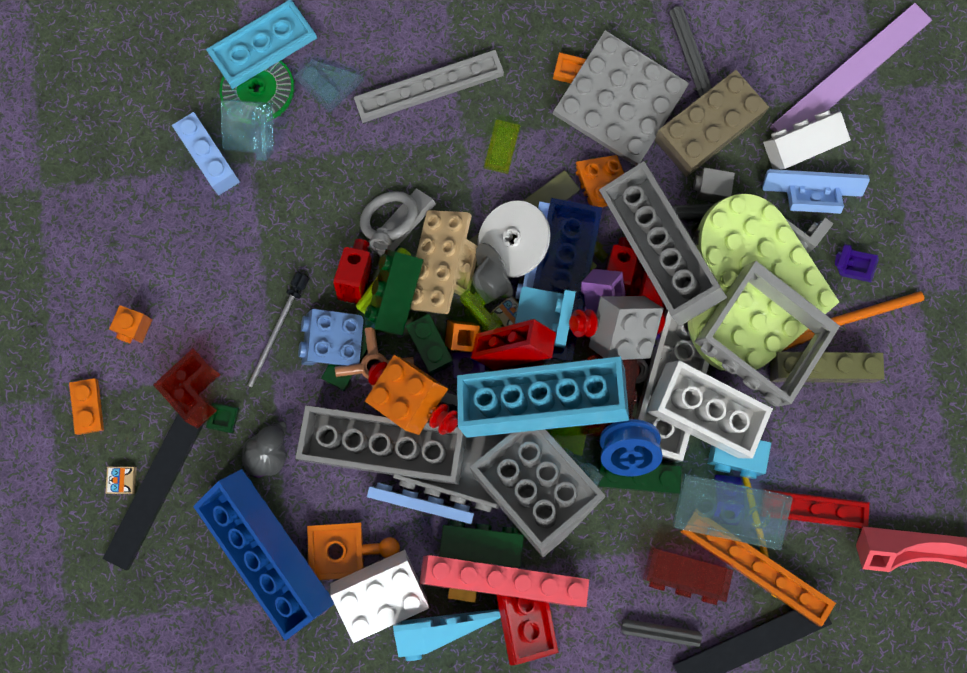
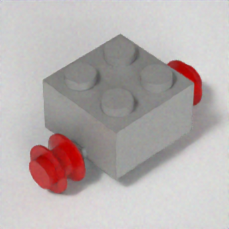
[569,296,665,360]

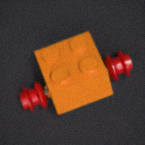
[365,355,458,435]

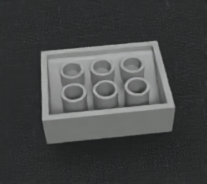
[470,430,605,557]

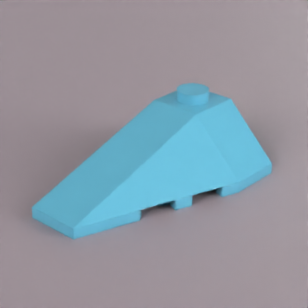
[393,609,501,661]

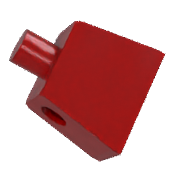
[605,237,637,296]
[333,239,372,304]

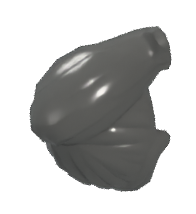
[242,421,287,478]

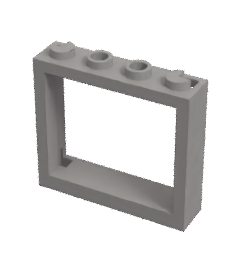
[695,261,840,406]

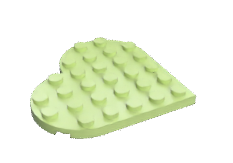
[687,194,839,371]

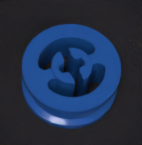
[600,419,663,476]

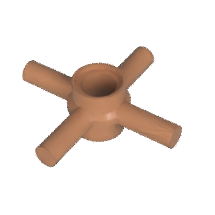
[335,327,414,389]

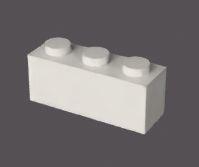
[763,110,850,170]

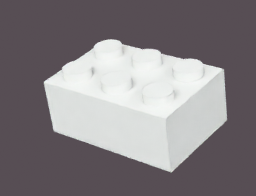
[330,550,429,643]

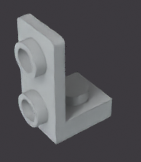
[786,218,833,253]

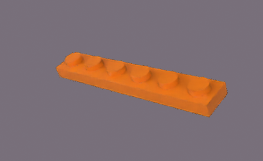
[681,509,836,626]

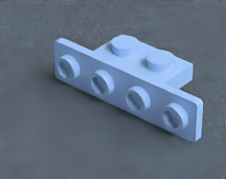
[762,169,870,214]

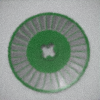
[219,60,295,124]

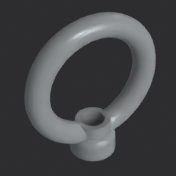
[360,191,418,251]

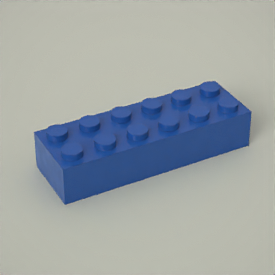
[193,469,334,641]

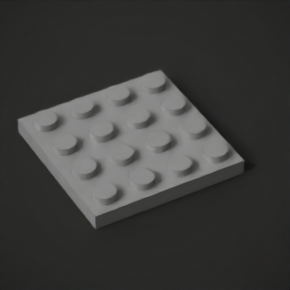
[552,30,689,166]

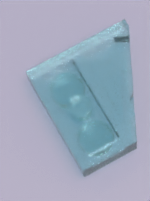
[294,60,364,113]

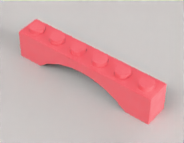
[856,527,967,572]
[419,555,589,607]

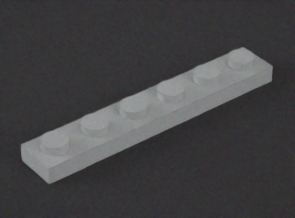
[354,50,504,123]

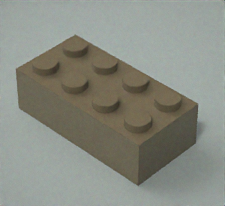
[655,70,769,177]

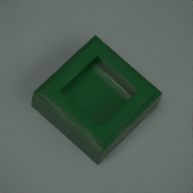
[206,402,240,434]

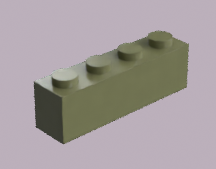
[770,352,885,383]

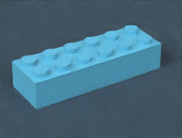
[457,356,629,438]

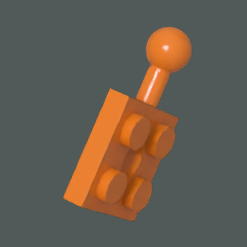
[307,523,400,580]

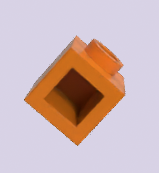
[109,305,152,344]
[445,320,481,352]

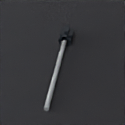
[248,271,310,387]

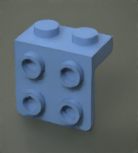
[298,309,363,366]

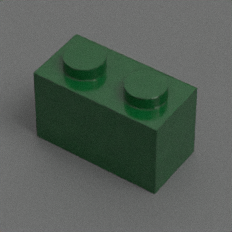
[405,314,453,376]

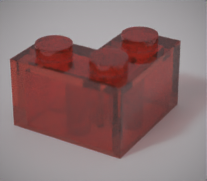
[153,348,221,429]

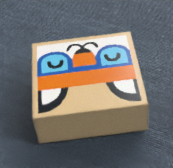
[491,296,519,327]
[106,467,137,494]

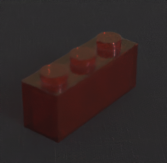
[643,548,734,605]

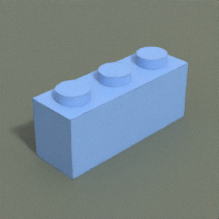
[172,112,240,195]

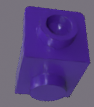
[835,244,879,282]

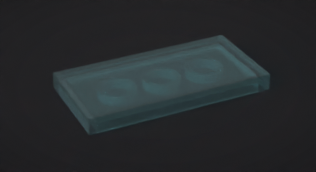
[673,473,793,550]

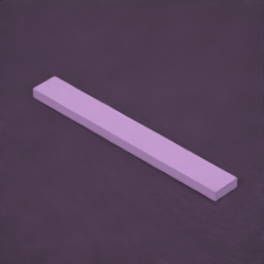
[770,3,932,132]

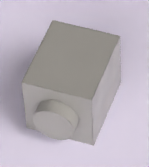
[693,168,735,203]

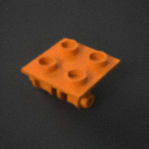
[575,155,624,213]

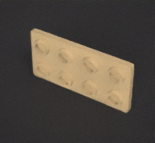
[410,210,478,314]

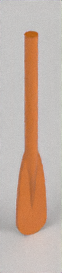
[783,291,924,351]

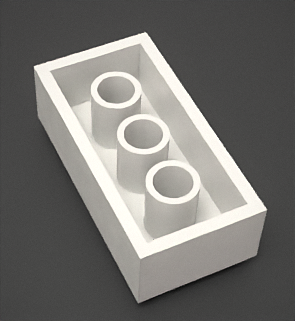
[646,361,773,458]

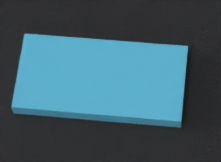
[206,0,317,89]

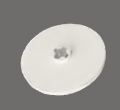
[478,201,550,278]

